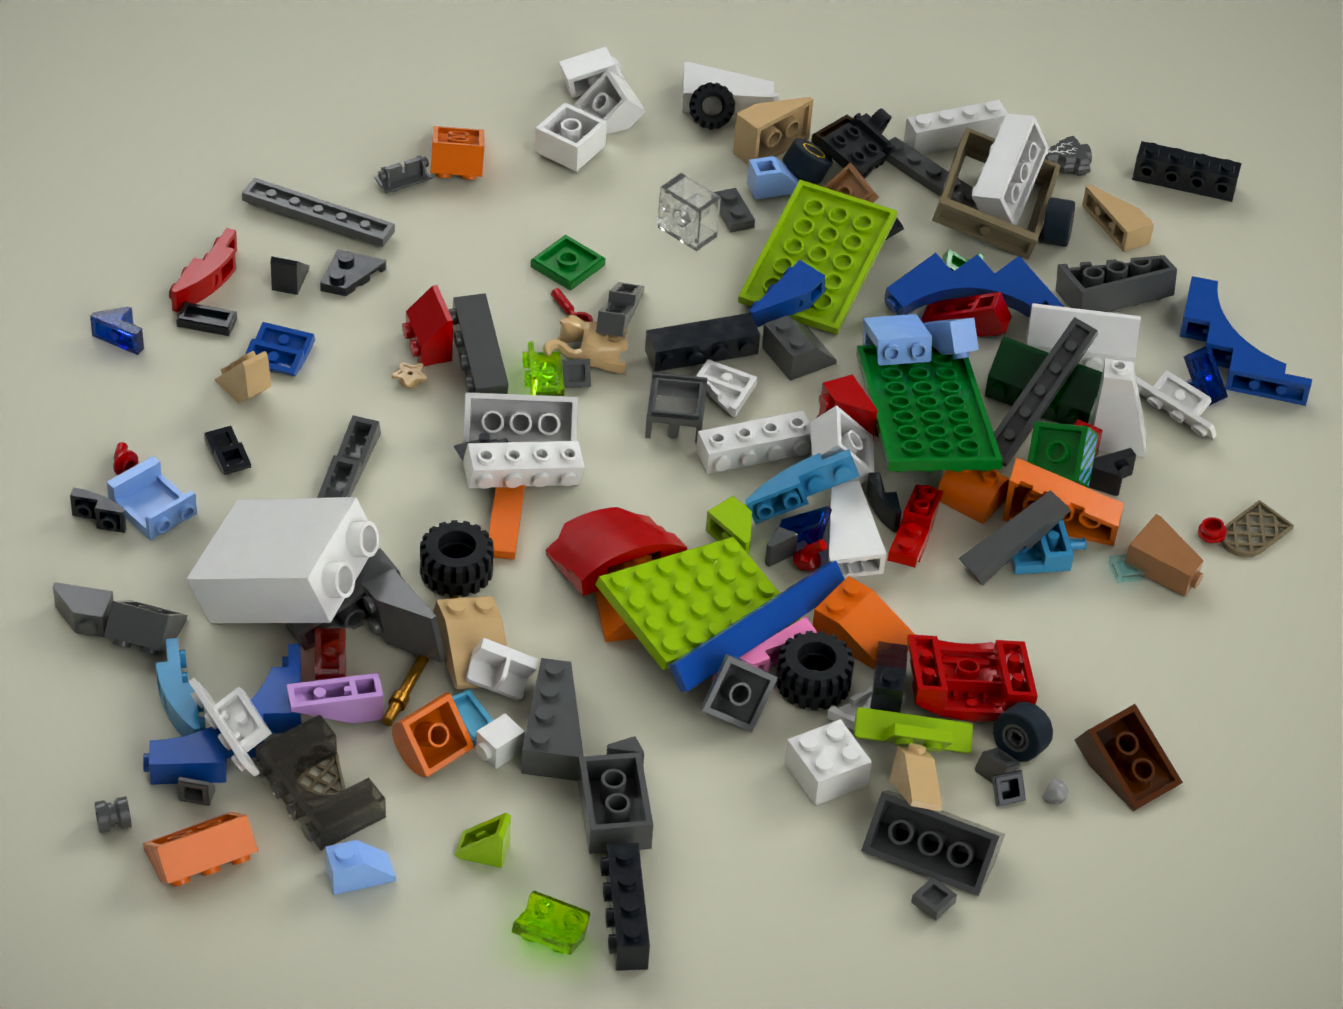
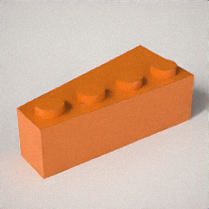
[1002,457,1124,546]

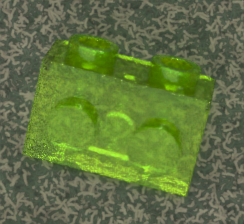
[522,341,565,396]
[511,890,591,955]

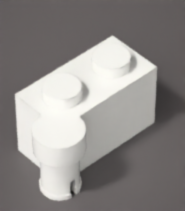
[559,47,627,98]

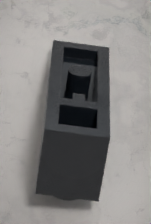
[870,641,908,713]

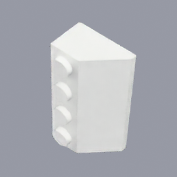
[972,113,1049,226]
[1025,303,1141,372]
[464,392,578,443]

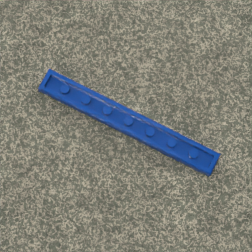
[668,560,845,692]

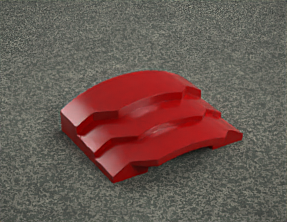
[545,507,687,596]
[907,634,1038,721]

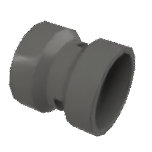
[94,796,132,833]

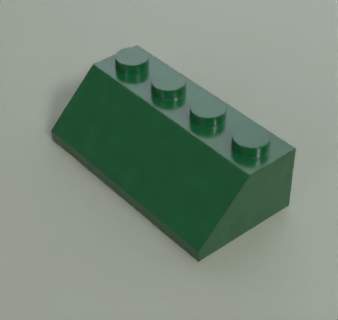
[985,337,1102,425]

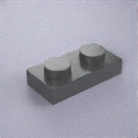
[711,188,755,233]

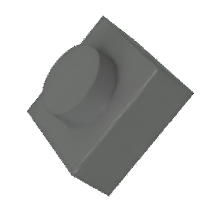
[562,359,591,388]
[911,877,957,920]

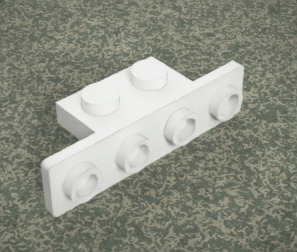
[1136,370,1217,440]
[189,677,272,777]

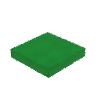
[530,234,606,291]

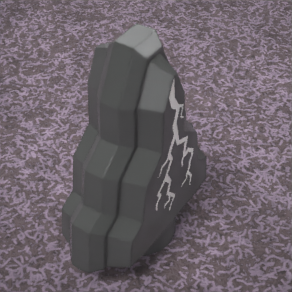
[1045,136,1092,176]

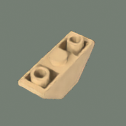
[214,351,271,403]

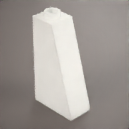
[682,62,779,115]
[1092,358,1146,457]
[827,480,887,579]

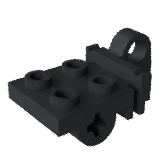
[818,108,895,179]

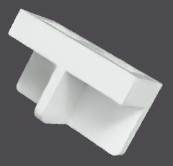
[466,638,539,701]

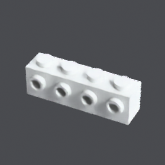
[904,100,1008,155]
[696,411,812,474]
[463,441,585,489]

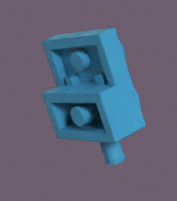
[1010,518,1087,574]

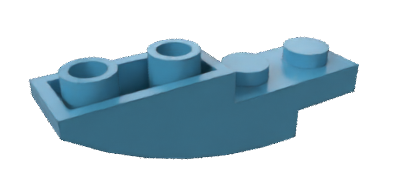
[745,449,860,524]
[156,638,206,736]

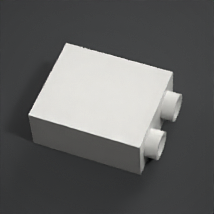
[186,497,379,623]

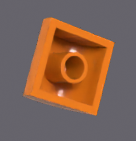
[937,470,1010,524]
[392,693,475,777]

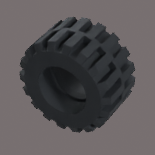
[420,520,494,597]
[776,631,854,711]

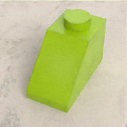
[706,496,752,555]

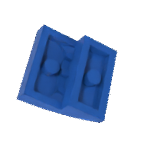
[245,322,315,376]

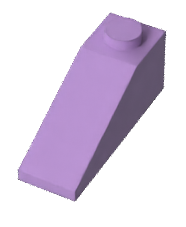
[287,673,383,724]

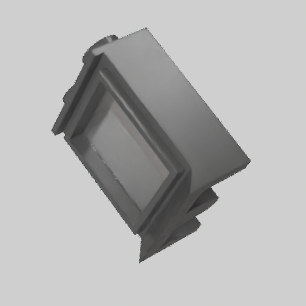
[645,372,708,443]

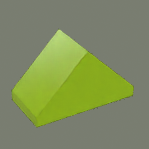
[454,812,511,868]

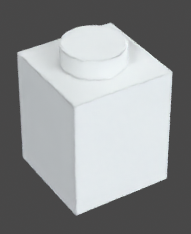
[475,714,525,769]

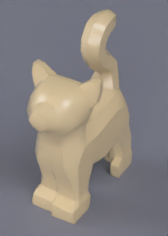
[543,315,628,374]

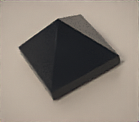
[992,770,1026,807]

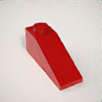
[921,292,1012,337]

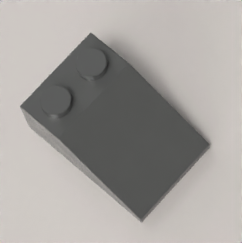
[362,569,446,663]

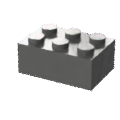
[578,752,653,854]

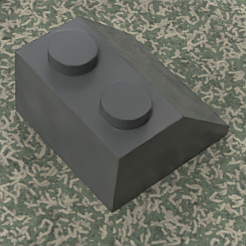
[762,316,837,381]
[104,600,188,655]

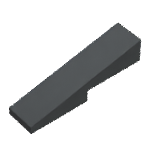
[596,282,645,337]
[317,415,381,498]
[958,490,1071,585]

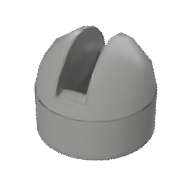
[1042,777,1069,804]

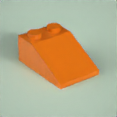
[430,126,484,180]
[813,576,915,670]

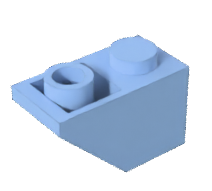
[747,156,800,200]

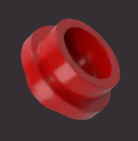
[1198,517,1227,543]

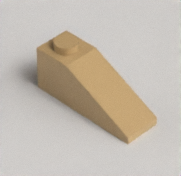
[1082,185,1154,252]
[889,743,942,812]

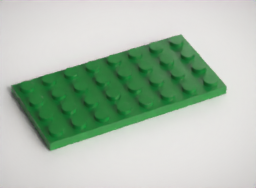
[856,345,1002,473]

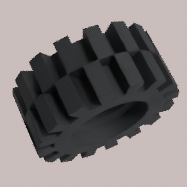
[689,82,735,130]

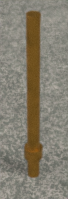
[381,595,461,726]

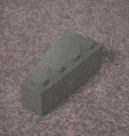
[1056,255,1177,312]
[449,293,509,394]
[285,548,401,651]
[521,658,584,781]

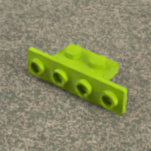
[854,707,973,754]

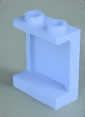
[863,314,932,366]
[107,456,197,540]

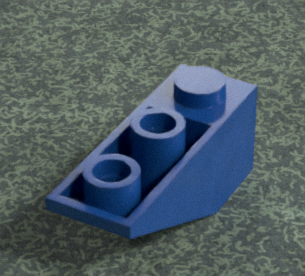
[749,260,825,327]

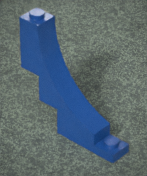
[884,253,1064,318]
[1179,276,1312,406]
[143,644,301,785]

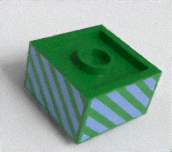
[1027,421,1098,488]

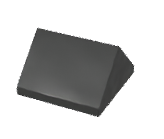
[700,654,778,732]

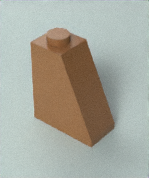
[1124,514,1204,596]

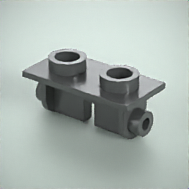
[374,156,432,194]

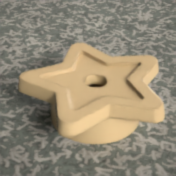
[392,361,428,388]

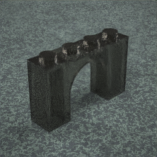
[254,715,386,851]

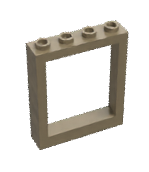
[932,127,1061,260]

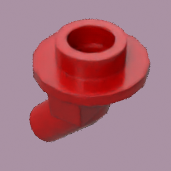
[113,442,139,475]
[793,539,827,571]

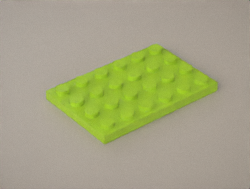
[738,180,897,335]
[595,536,801,670]

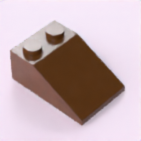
[1074,704,1183,811]

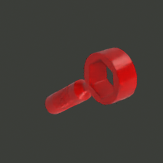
[551,288,593,322]

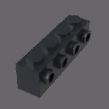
[1132,141,1242,202]
[645,313,760,372]
[600,843,650,971]

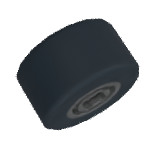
[782,138,833,184]
[1042,197,1075,247]
[993,702,1053,762]

